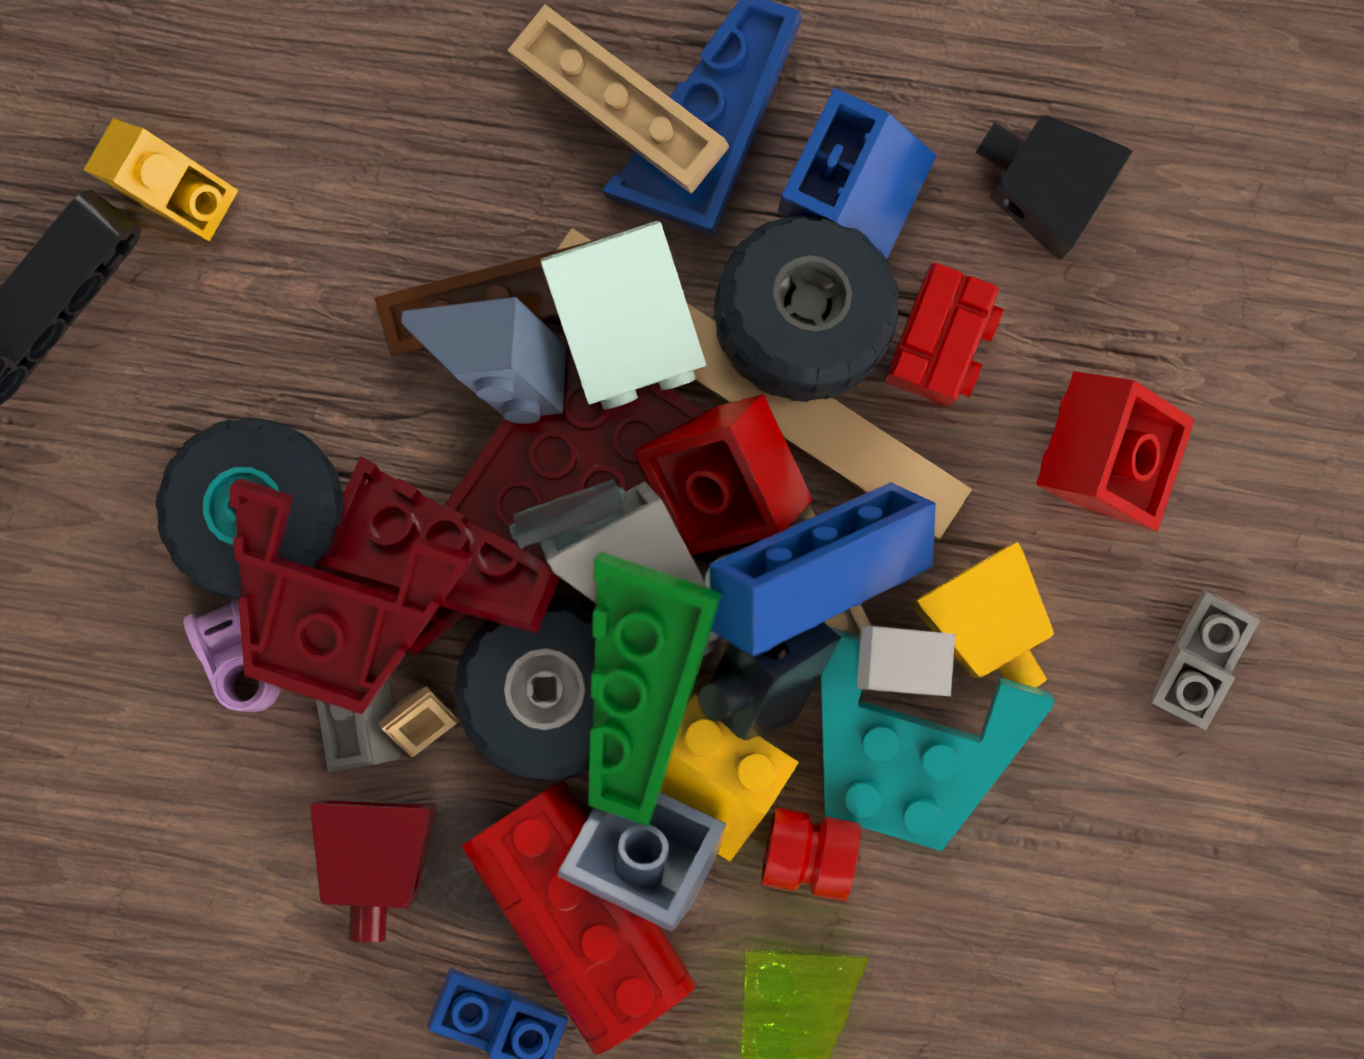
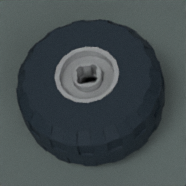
[454,597,595,781]

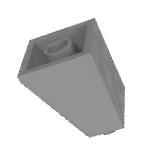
[538,481,720,656]

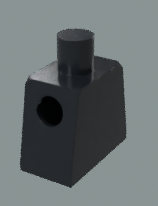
[975,115,1133,260]
[699,622,842,741]

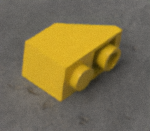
[83,118,239,241]

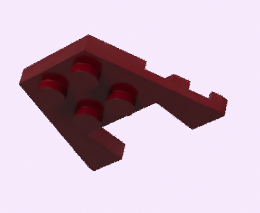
[229,478,473,714]

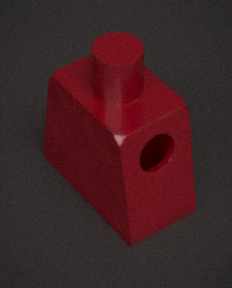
[310,799,436,943]

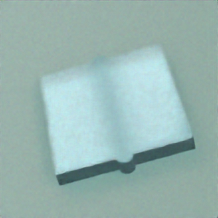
[509,479,627,548]

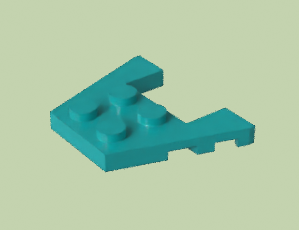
[821,626,1055,851]

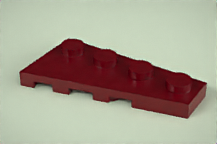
[316,456,560,633]

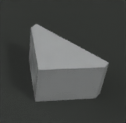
[857,626,955,696]

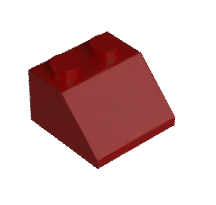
[1036,371,1195,532]
[634,394,813,555]

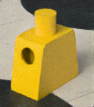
[910,542,1054,688]

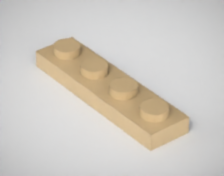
[508,4,729,194]

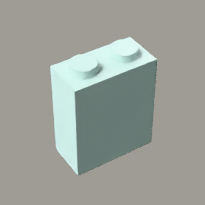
[540,221,707,409]

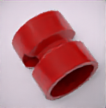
[761,806,861,902]

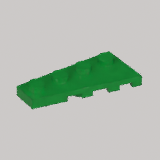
[589,551,723,826]

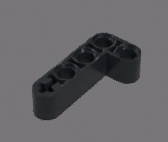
[0,189,141,405]

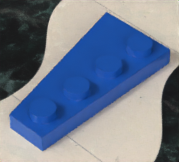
[602,0,802,236]

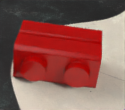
[884,262,1004,407]

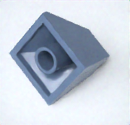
[558,792,726,932]

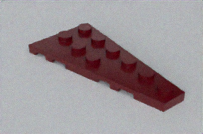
[385,332,704,655]

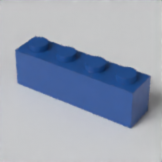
[709,482,936,656]

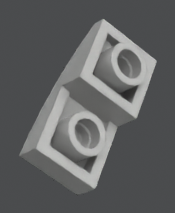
[1150,589,1261,730]

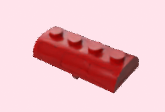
[460,780,696,1055]

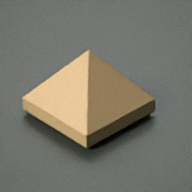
[378,686,459,758]

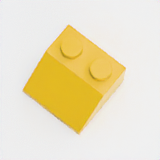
[661,694,799,861]

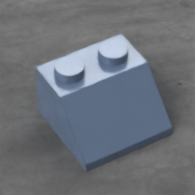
[401,297,567,424]

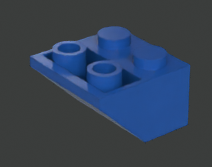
[778,87,937,259]

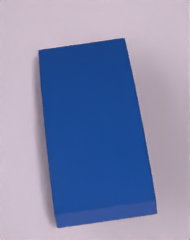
[427,967,569,1059]

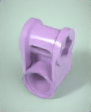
[183,599,280,712]

